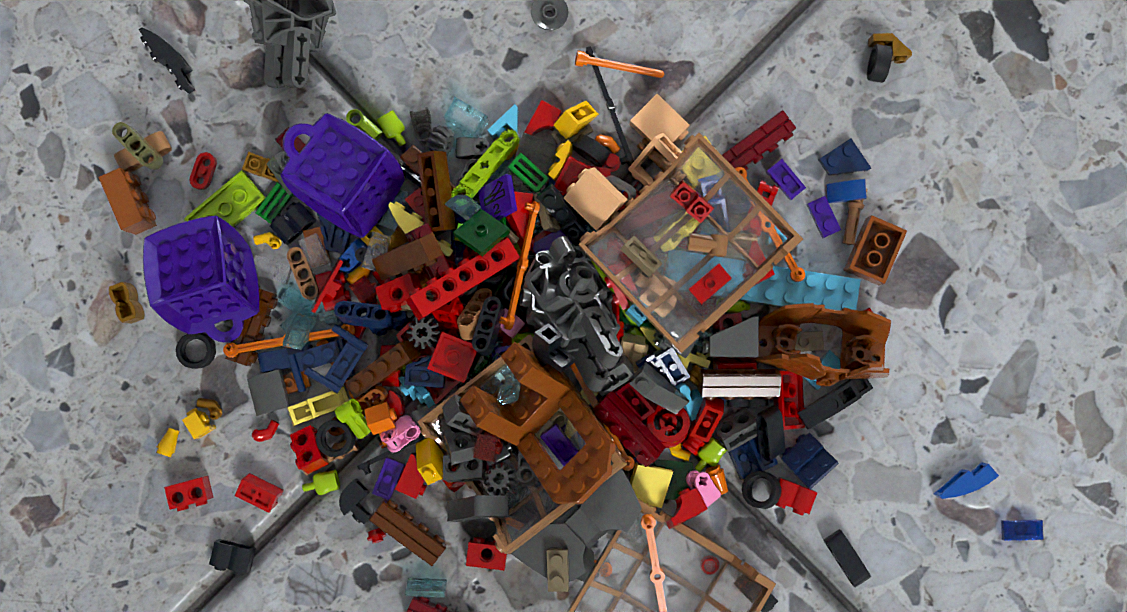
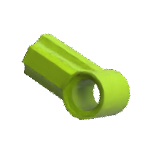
[346,109,383,141]
[335,399,371,439]

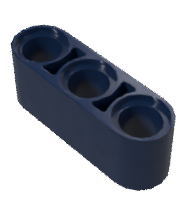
[334,301,393,329]
[257,345,313,373]

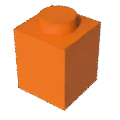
[364,402,397,435]

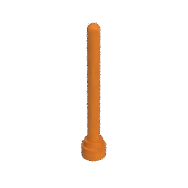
[575,50,665,78]

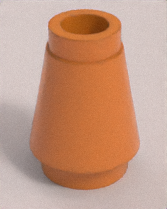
[705,465,728,495]

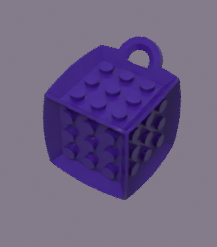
[281,113,405,238]
[143,215,259,342]

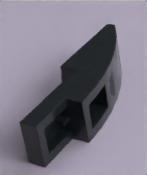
[139,27,195,94]
[536,184,600,252]
[797,379,873,430]

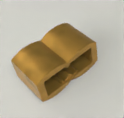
[109,282,145,324]

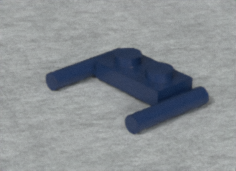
[304,324,369,394]
[287,338,355,393]

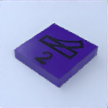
[478,174,517,220]

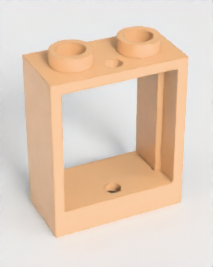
[628,133,689,194]

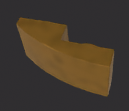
[242,151,279,183]

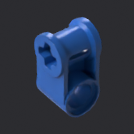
[339,238,374,274]

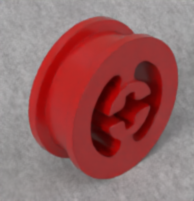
[646,405,690,448]

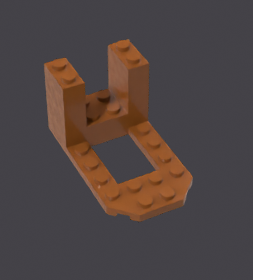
[460,342,615,504]

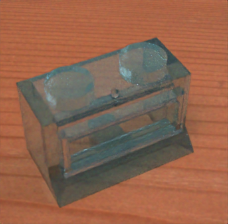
[443,97,489,138]

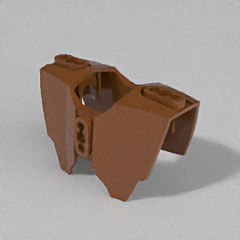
[752,303,891,386]

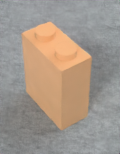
[629,94,690,146]
[564,167,628,231]

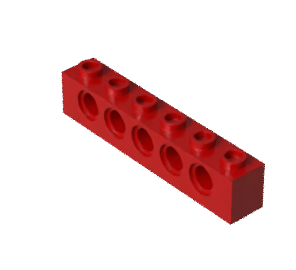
[405,238,521,321]

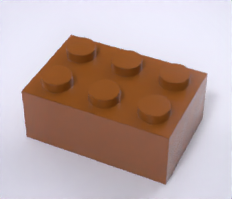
[99,168,157,235]
[844,215,907,286]

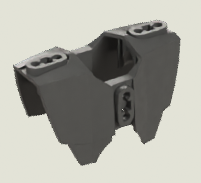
[511,461,642,582]

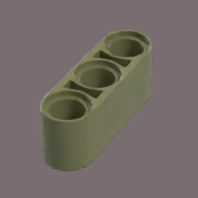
[112,122,163,170]

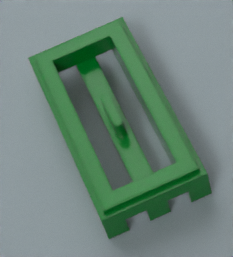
[507,152,549,193]
[255,182,294,224]

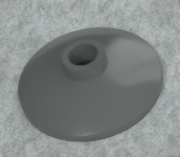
[531,0,569,30]

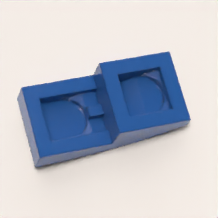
[827,179,867,203]

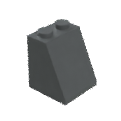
[702,317,758,358]

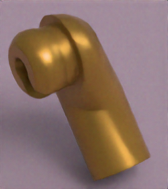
[197,398,222,420]

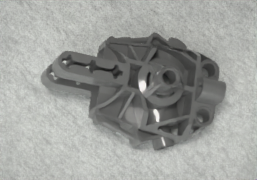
[243,0,336,88]
[519,236,623,392]

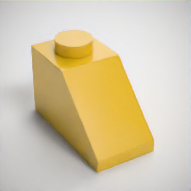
[554,100,599,139]
[416,437,444,485]

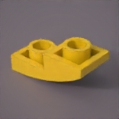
[548,140,573,182]

